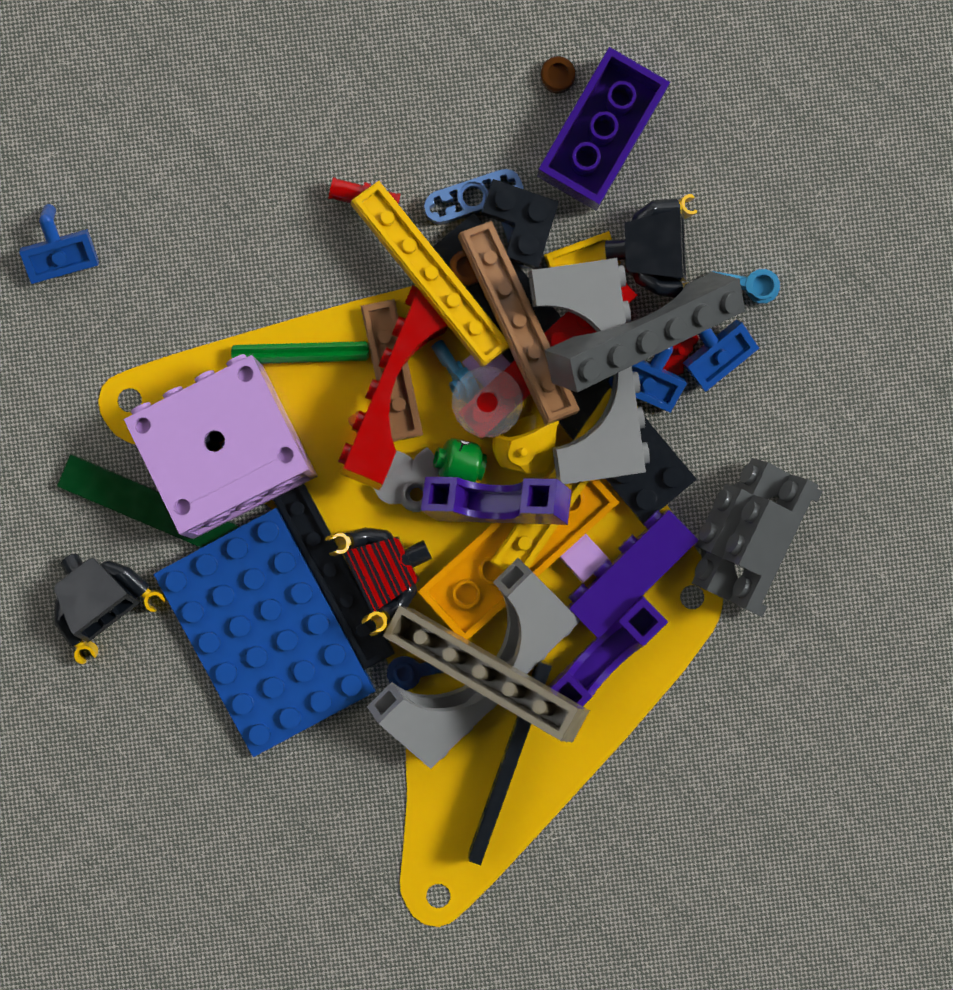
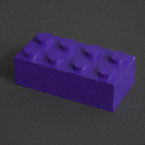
[537,47,670,211]

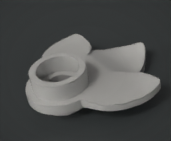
[374,448,438,512]

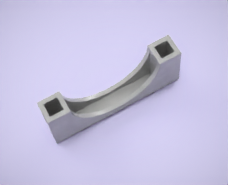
[528,258,650,484]
[367,558,580,769]

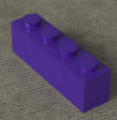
[567,510,698,639]

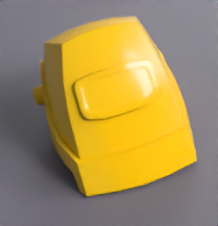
[492,402,559,474]

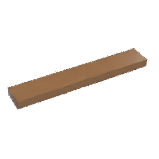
[458,221,580,426]

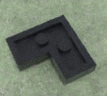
[481,179,559,269]

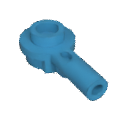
[712,269,780,304]
[431,340,480,404]

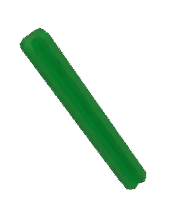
[231,341,369,364]

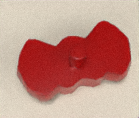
[663,335,699,375]

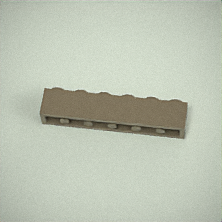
[383,605,590,742]

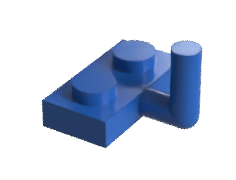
[19,204,99,284]
[683,319,759,392]
[608,346,687,413]

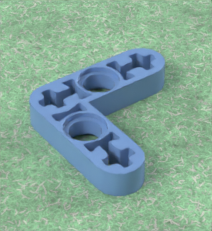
[424,169,529,268]

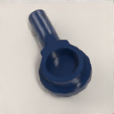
[387,656,444,690]

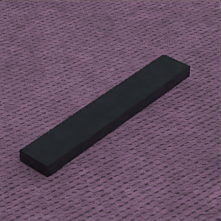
[273,483,396,670]
[468,660,552,865]

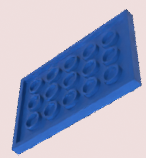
[153,508,376,757]

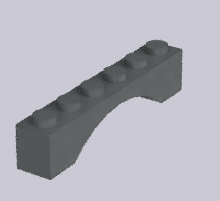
[545,272,745,392]

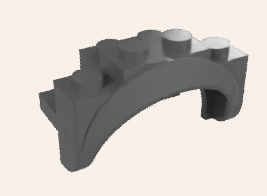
[692,458,823,617]

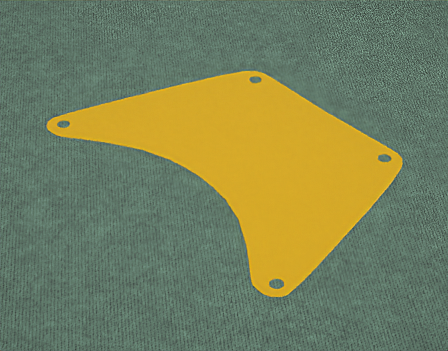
[98,285,723,927]

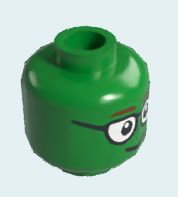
[433,438,487,482]

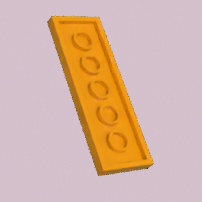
[417,467,620,640]

